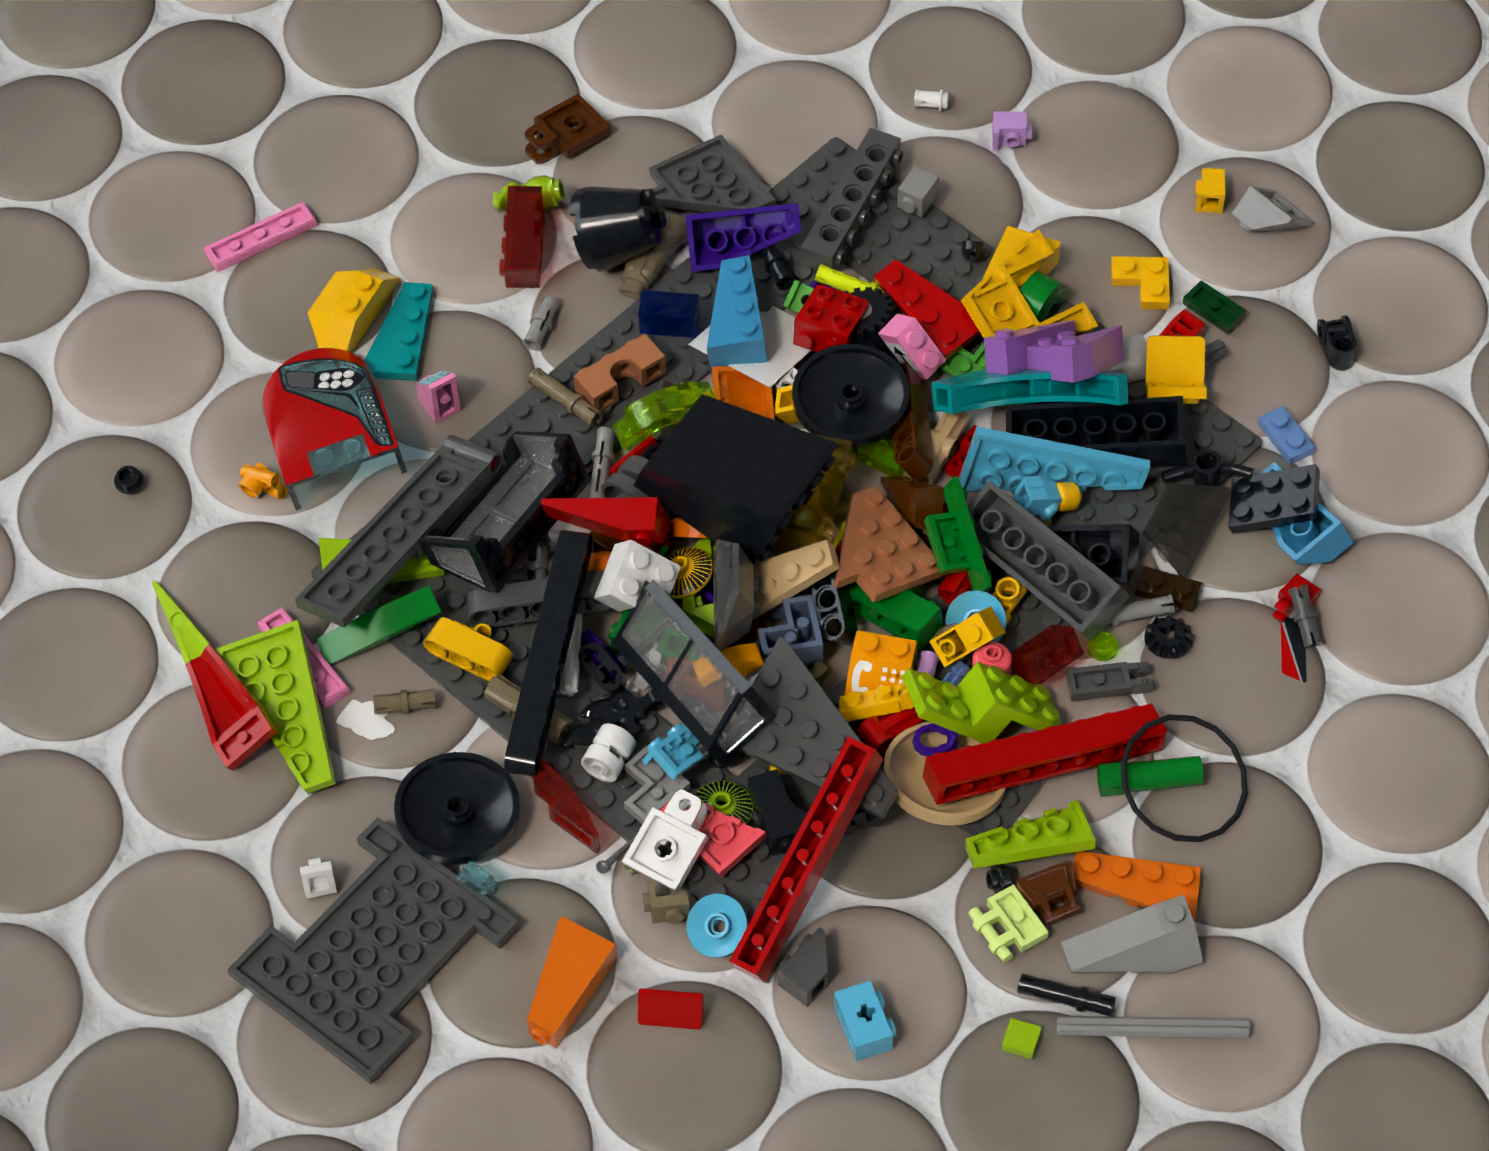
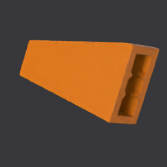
[527,916,617,1049]

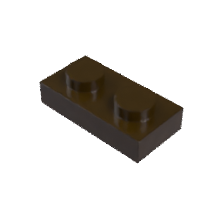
[1135,566,1202,613]

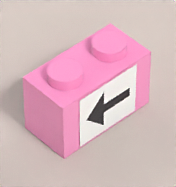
[878,314,946,380]

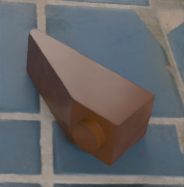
[880,476,944,529]

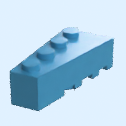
[707,255,768,371]

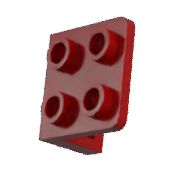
[793,285,868,352]

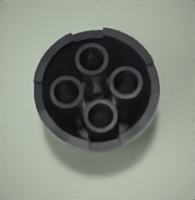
[570,187,667,272]

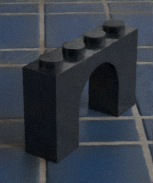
[748,743,891,855]

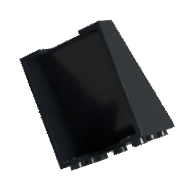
[633,394,838,566]

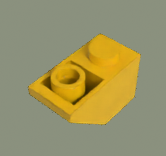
[930,606,1006,667]

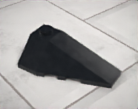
[1047,524,1140,584]

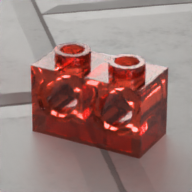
[1011,625,1084,684]

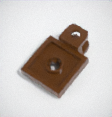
[525,94,611,164]

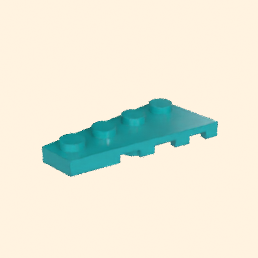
[359,282,433,381]

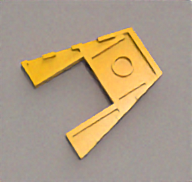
[961,229,1098,338]

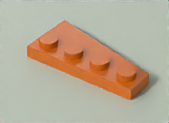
[1073,851,1201,923]

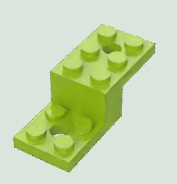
[902,662,1062,743]

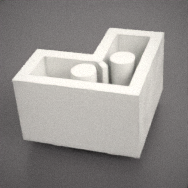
[594,540,681,611]

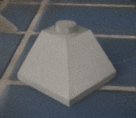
[1232,186,1315,232]

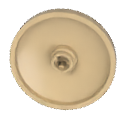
[883,722,1006,826]

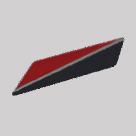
[1281,618,1306,683]

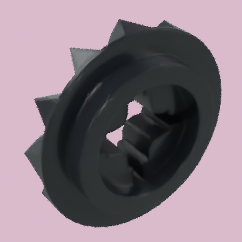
[1144,614,1193,659]

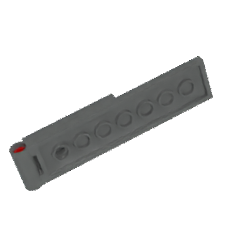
[295,435,503,628]

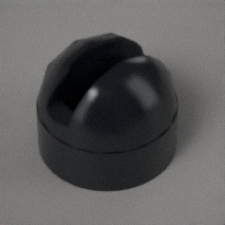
[961,241,984,262]

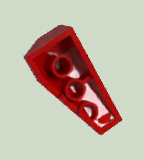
[541,497,671,546]

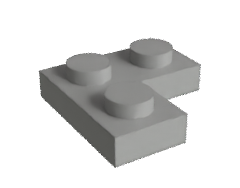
[624,746,691,825]

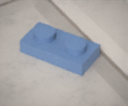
[1257,406,1315,465]

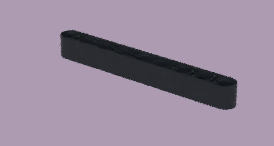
[504,530,593,777]

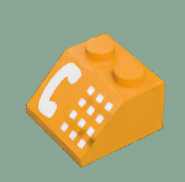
[845,630,917,695]

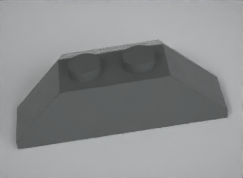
[713,539,759,652]

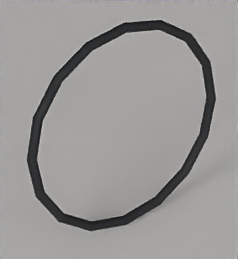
[1121,714,1248,842]

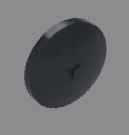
[792,344,910,446]
[394,752,520,865]

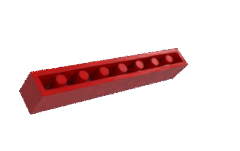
[922,703,1168,805]
[729,736,883,983]

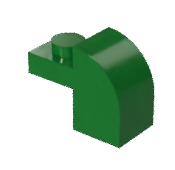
[1020,271,1068,323]

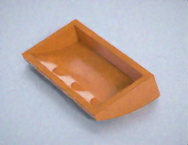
[712,366,775,420]

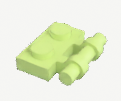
[968,884,1049,963]

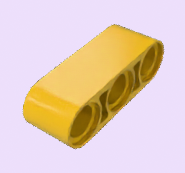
[423,617,514,681]

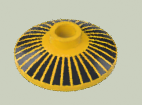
[666,547,713,599]

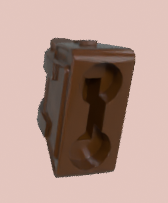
[1016,860,1081,926]

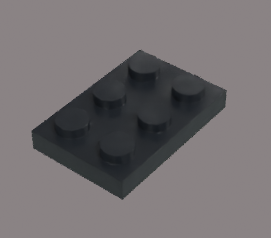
[1228,464,1320,534]

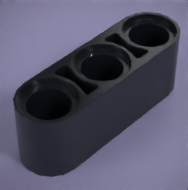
[811,571,858,645]

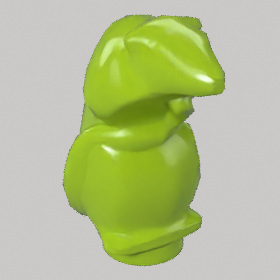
[492,175,565,214]

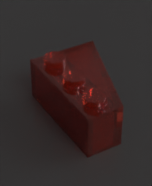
[499,186,545,288]

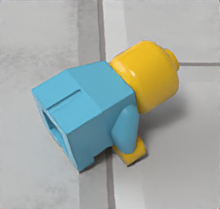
[1013,476,1082,526]

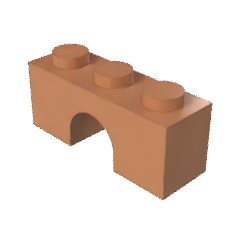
[574,334,666,411]

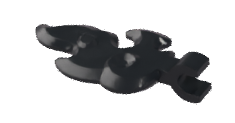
[563,689,665,748]

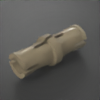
[373,689,436,714]

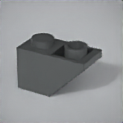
[777,927,828,1007]

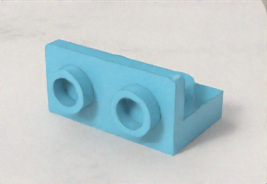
[642,722,705,780]

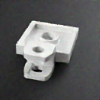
[622,789,709,893]

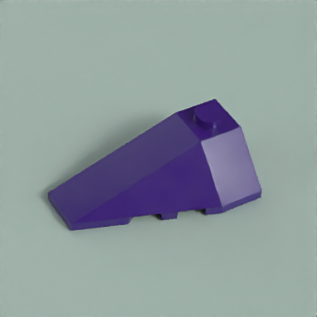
[685,203,801,272]

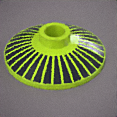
[694,781,753,825]

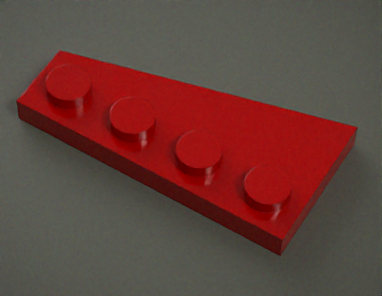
[873,259,981,360]

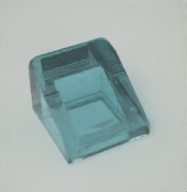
[456,861,498,895]

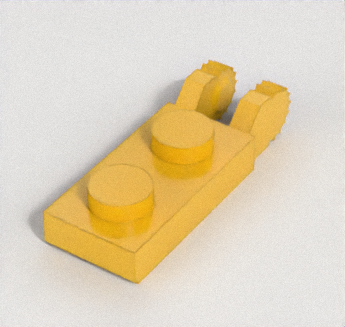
[838,681,914,722]

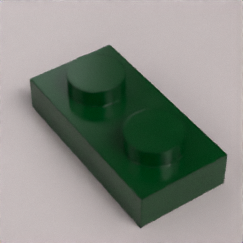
[1182,280,1246,334]

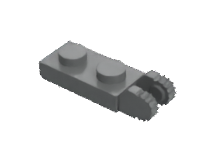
[1066,662,1155,701]

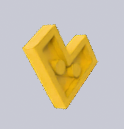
[1111,256,1170,309]

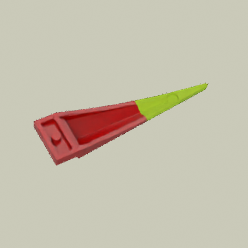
[152,581,278,771]

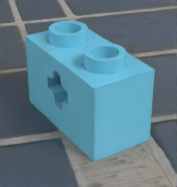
[834,980,897,1061]

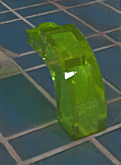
[613,382,716,451]

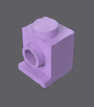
[992,111,1032,151]

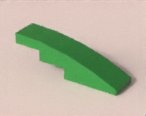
[317,585,441,666]

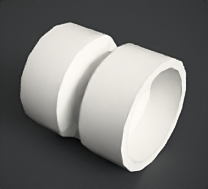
[581,723,636,782]

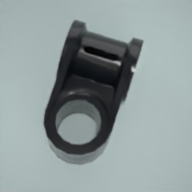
[1317,315,1357,371]

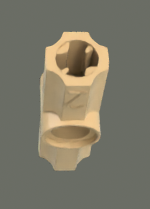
[909,411,970,484]

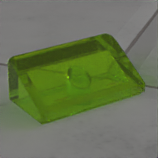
[848,437,904,476]

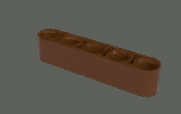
[892,363,933,480]

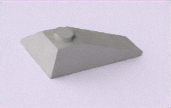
[1061,895,1203,974]

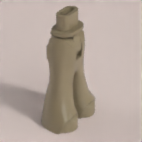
[619,210,688,299]

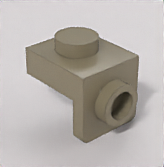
[643,881,690,924]

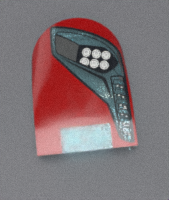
[262,348,407,511]

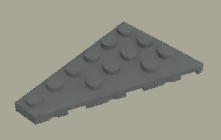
[721,637,898,819]

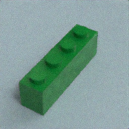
[831,582,944,651]

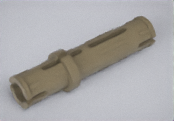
[528,368,604,427]

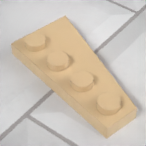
[752,539,840,620]

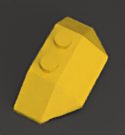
[308,268,400,363]

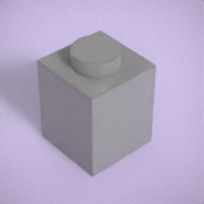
[897,166,939,217]

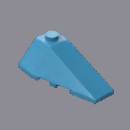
[1260,462,1353,564]

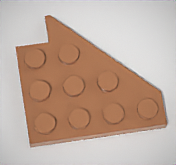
[833,486,943,603]

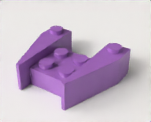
[984,320,1124,383]

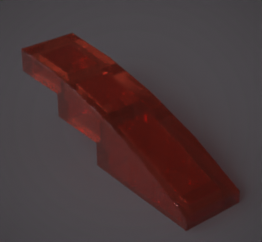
[530,759,601,854]

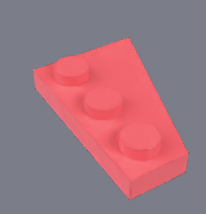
[660,801,768,878]

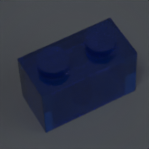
[638,290,700,338]

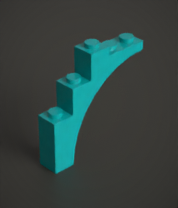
[932,369,1128,414]

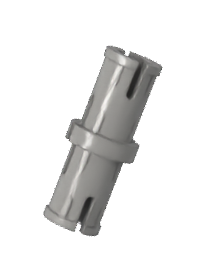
[523,295,560,351]

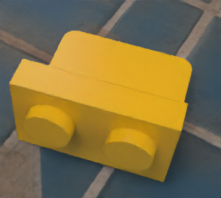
[1145,335,1207,404]

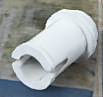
[914,89,949,111]

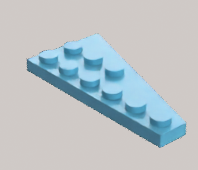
[959,427,1150,494]

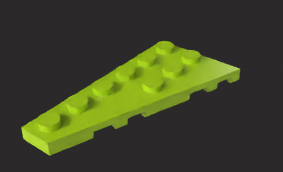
[215,619,336,794]

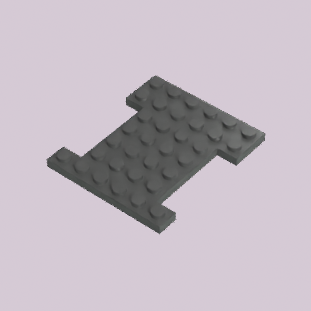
[227,817,520,1084]

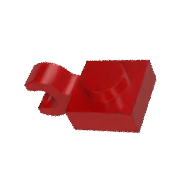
[1272,574,1321,623]

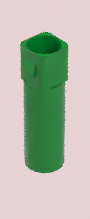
[1097,756,1204,797]

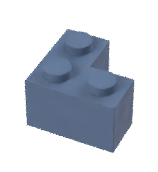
[758,594,823,667]

